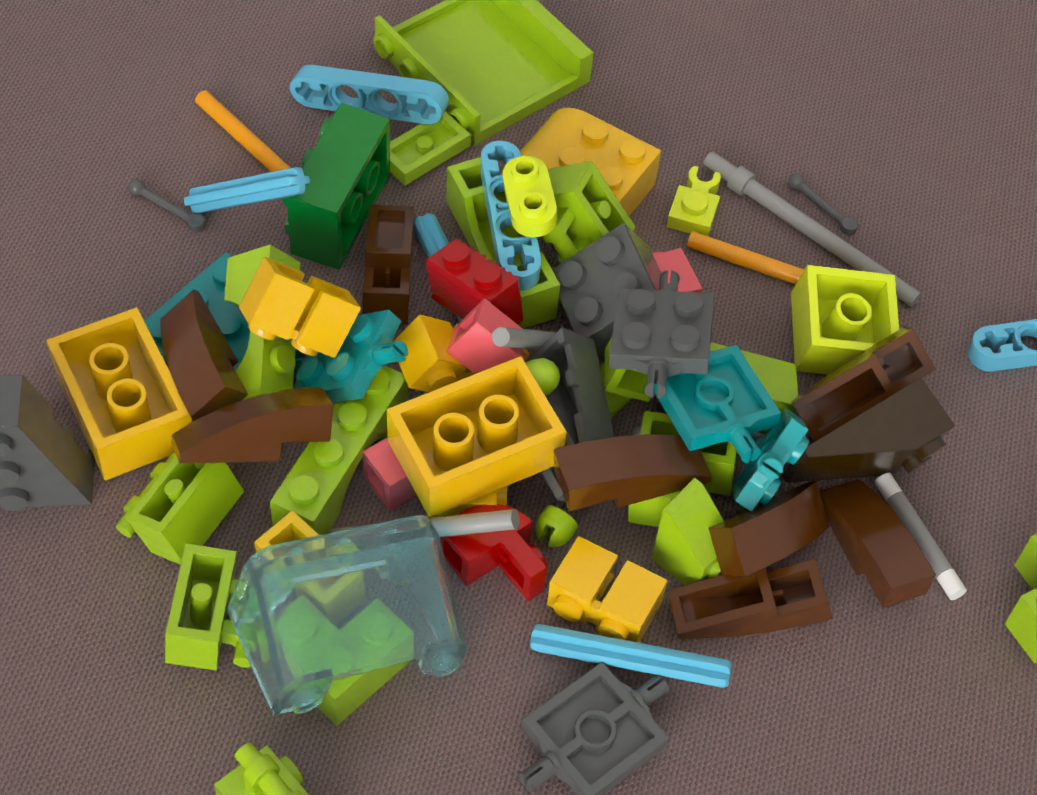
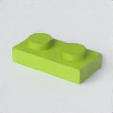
[390,111,471,186]

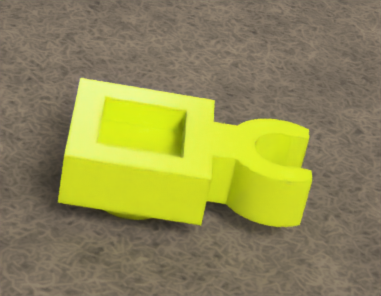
[666,166,721,236]

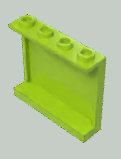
[373,0,594,146]

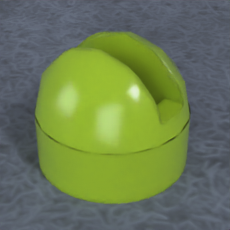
[525,358,560,396]
[535,505,579,548]

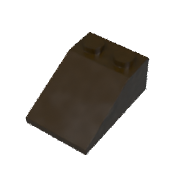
[782,378,955,483]

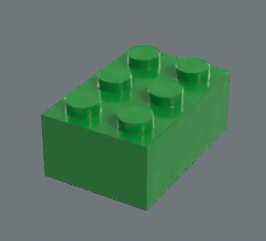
[283,103,390,270]

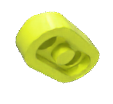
[502,156,557,238]

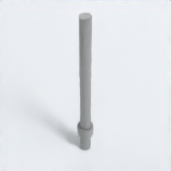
[703,151,922,307]

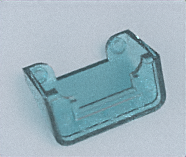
[227,515,467,716]

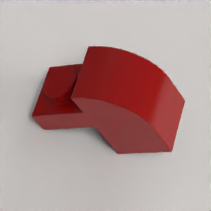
[438,504,547,601]

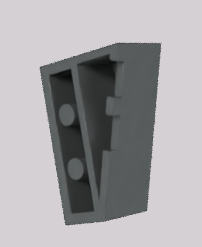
[524,328,615,508]
[0,375,95,511]

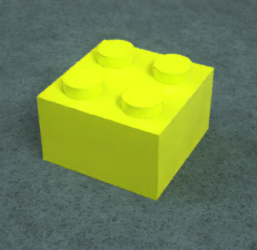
[791,265,899,374]

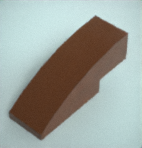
[362,205,414,324]
[160,289,248,419]
[791,326,936,442]
[171,387,333,463]
[553,434,712,511]
[820,479,936,608]
[709,481,829,577]
[667,558,833,639]

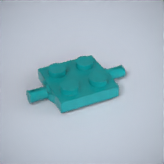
[293,310,408,403]
[654,345,781,463]
[732,408,810,512]

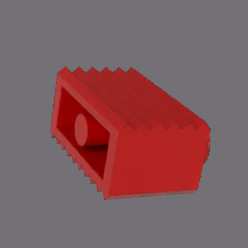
[425,239,523,324]

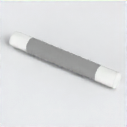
[874,473,967,600]

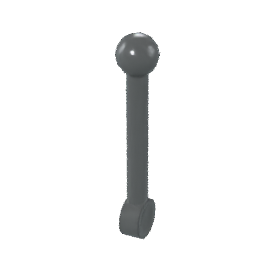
[788,173,859,235]
[128,179,205,232]

